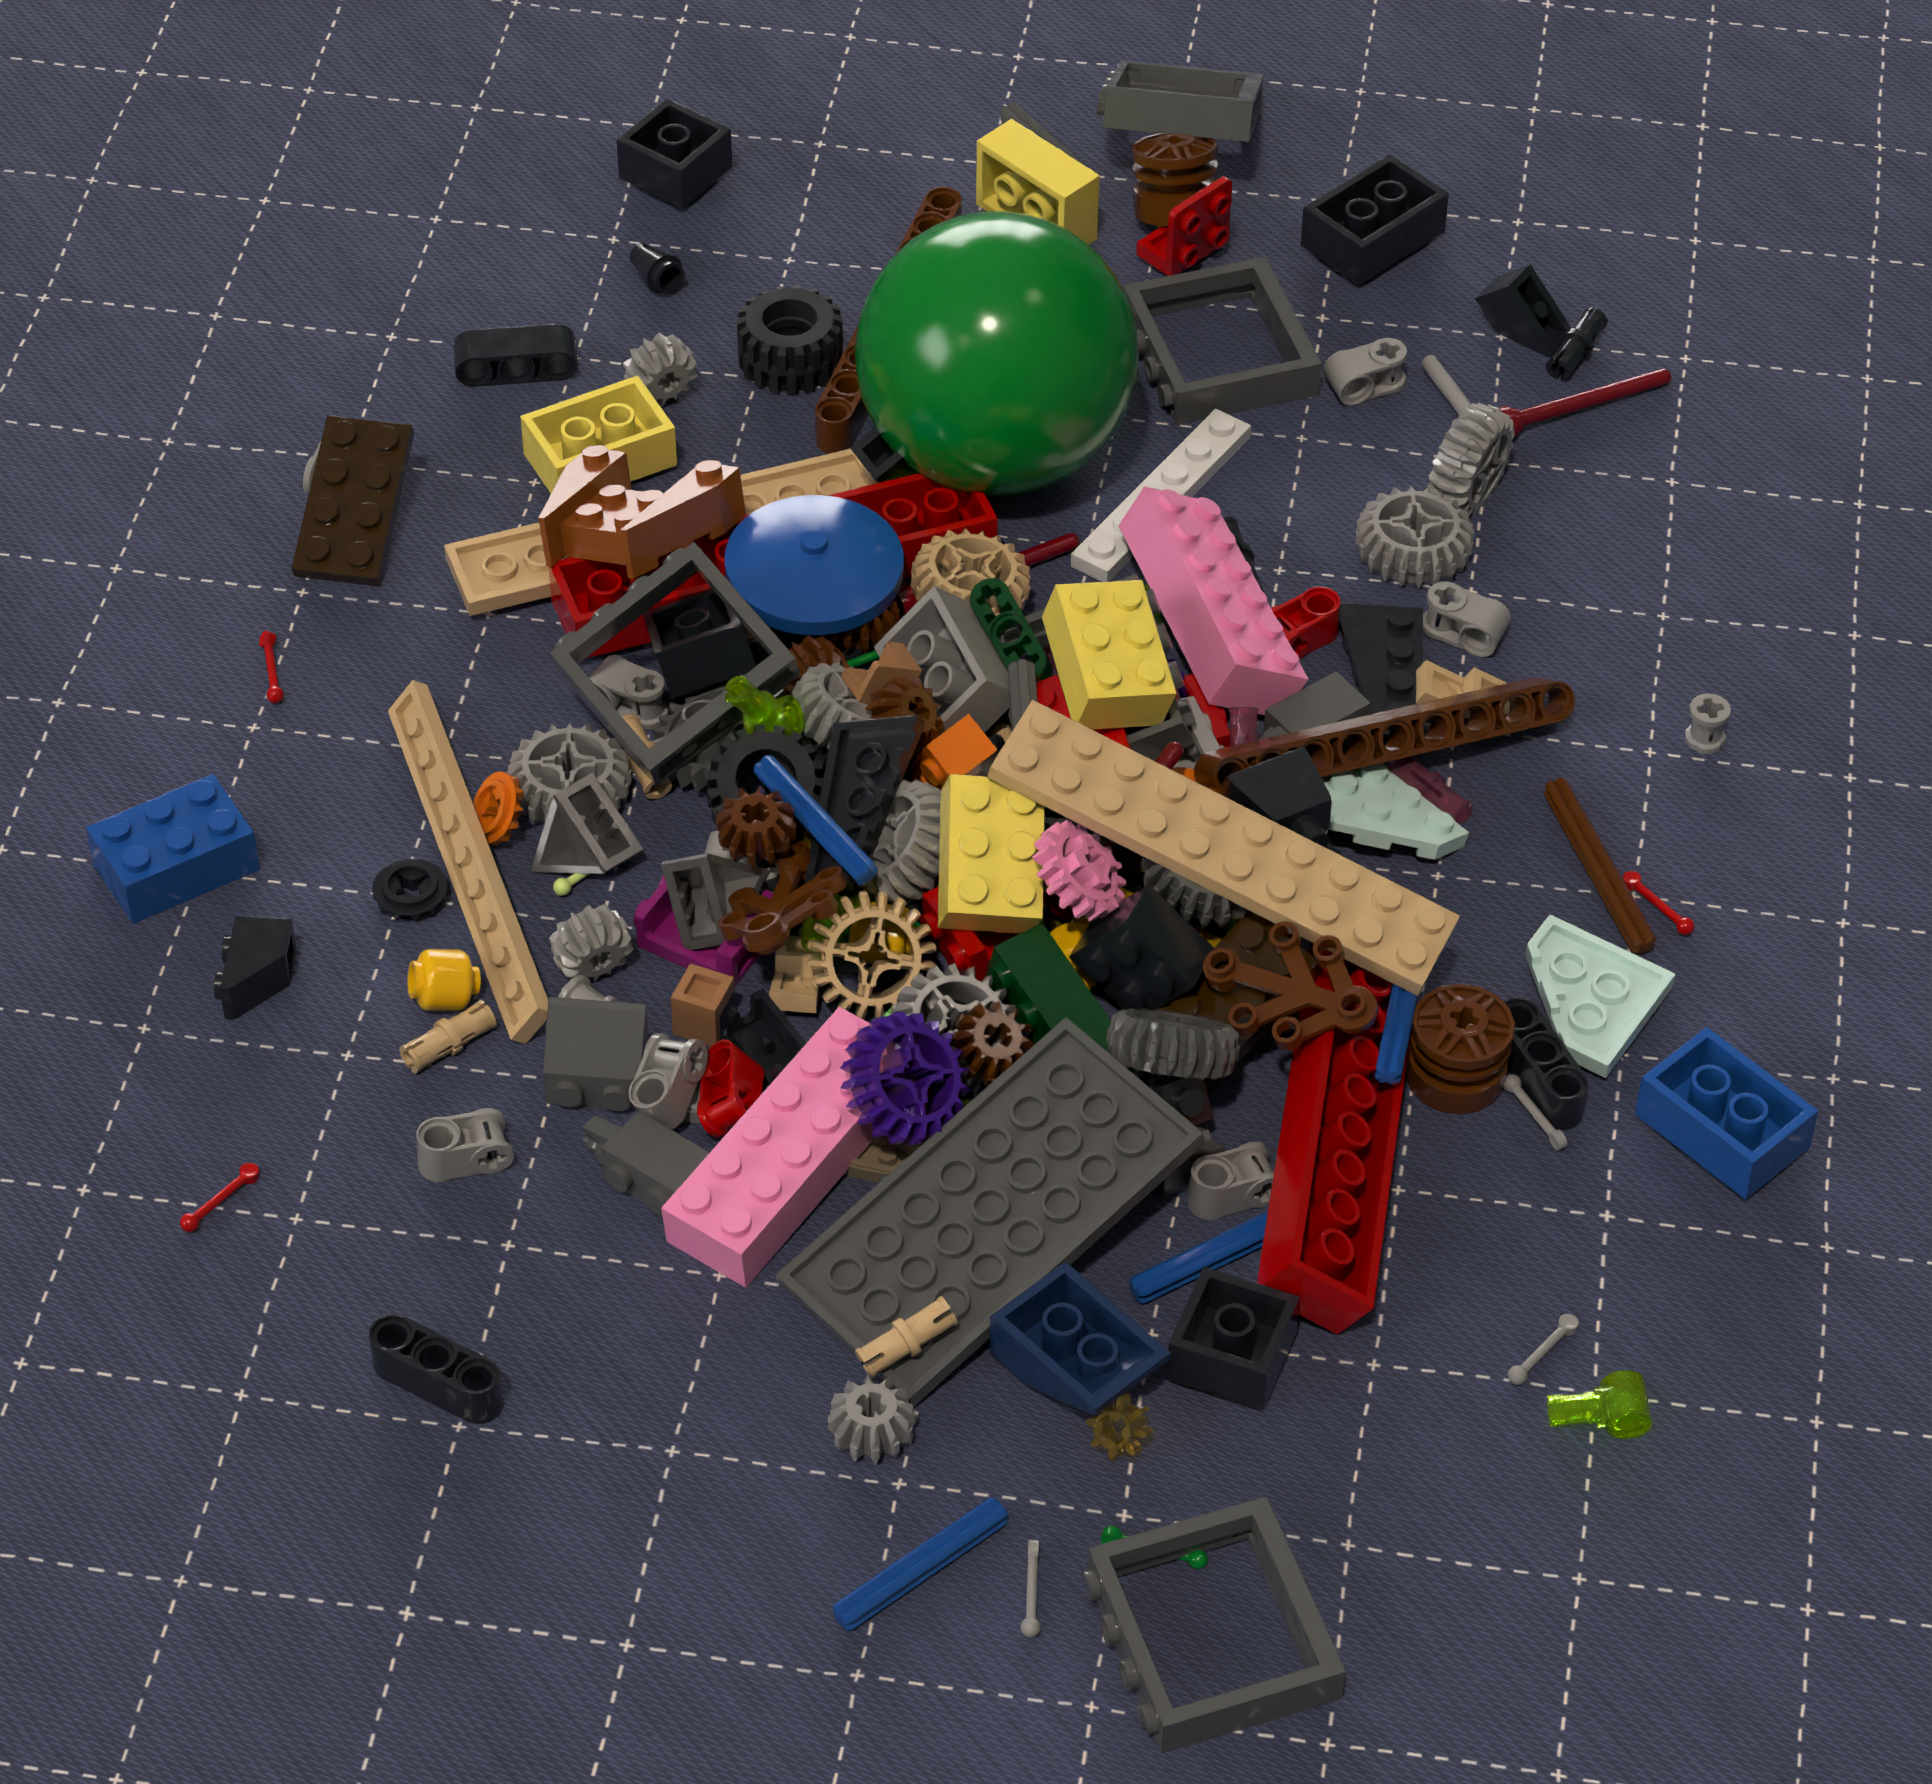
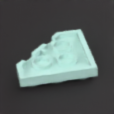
[1321,763,1470,860]
[1525,915,1676,1078]

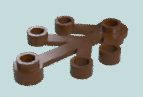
[718,841,848,955]
[1203,921,1378,1051]

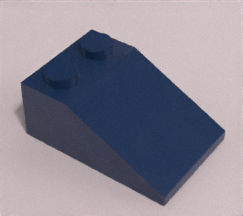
[990,1261,1171,1415]

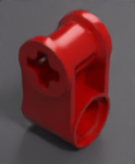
[1271,587,1340,660]
[697,1039,765,1138]

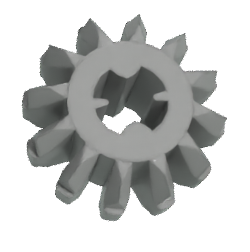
[623,332,697,407]
[549,904,633,982]
[828,1374,916,1465]

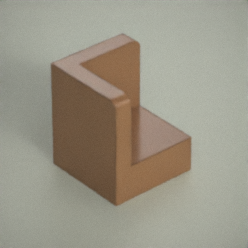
[841,641,922,704]
[671,963,735,1047]

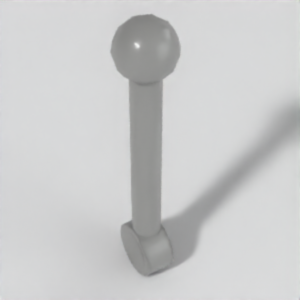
[1503,1074,1567,1151]
[1508,1314,1579,1385]
[1020,1539,1041,1638]

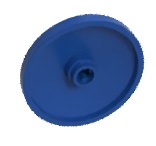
[725,495,904,635]

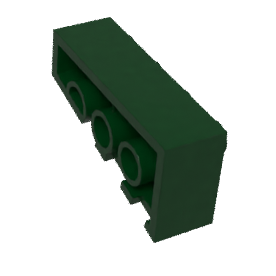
[985,923,1147,1081]

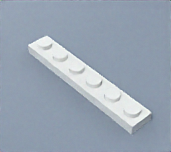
[1071,408,1251,582]

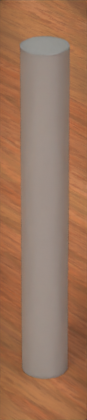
[1421,355,1471,415]

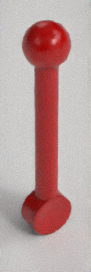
[259,630,284,704]
[1623,871,1695,935]
[180,1163,259,1232]

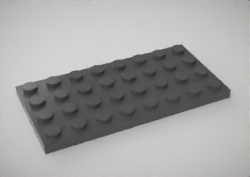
[776,1017,1205,1407]

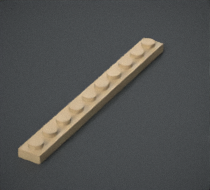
[388,680,548,1044]

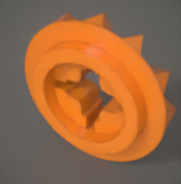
[473,771,524,846]

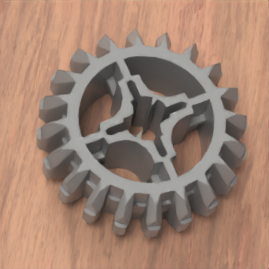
[1428,403,1515,516]
[1355,485,1474,589]
[789,663,872,749]
[507,722,632,826]
[858,780,941,905]
[890,963,1020,1092]

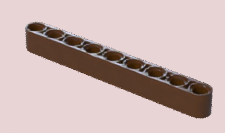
[815,186,962,454]
[1194,678,1575,796]

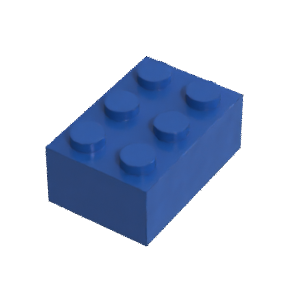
[86,774,260,924]
[1635,1027,1818,1200]

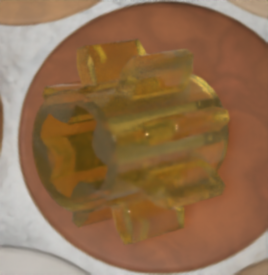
[1085,1393,1154,1460]

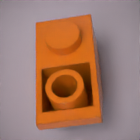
[909,713,997,790]

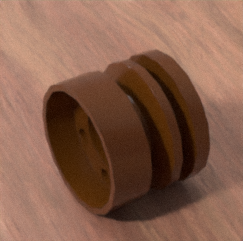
[1131,133,1219,227]
[1405,983,1515,1115]

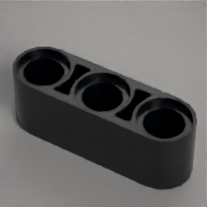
[453,324,578,387]
[1504,997,1588,1130]
[369,1314,503,1424]

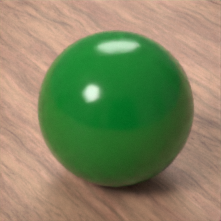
[855,211,1139,496]

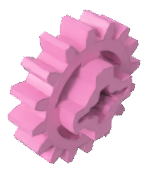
[1033,819,1126,921]

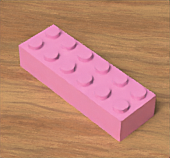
[1119,486,1308,715]
[661,1007,917,1288]

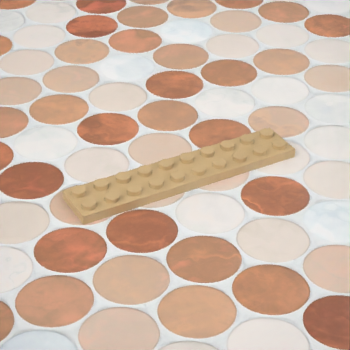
[444,449,877,616]
[988,700,1460,996]

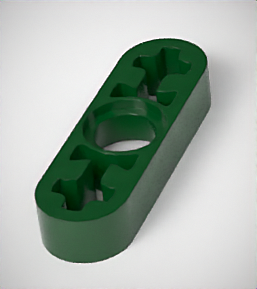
[970,578,1053,682]

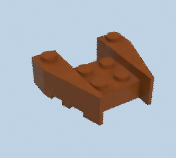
[538,445,746,579]

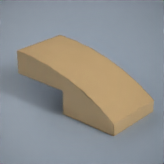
[1416,660,1510,719]
[769,935,824,1013]

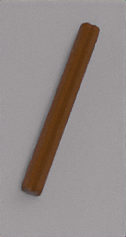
[1544,777,1656,955]

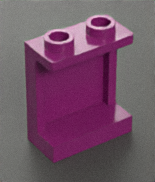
[633,856,773,987]

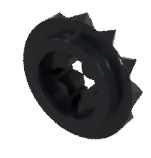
[372,859,448,922]

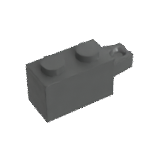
[1258,671,1371,763]
[582,1111,710,1216]

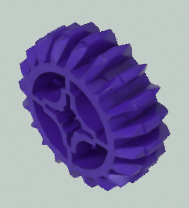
[840,1012,971,1146]

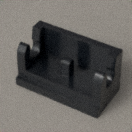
[723,989,806,1092]

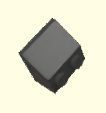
[543,997,649,1111]

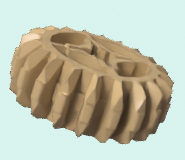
[910,528,1031,616]
[807,891,936,1020]

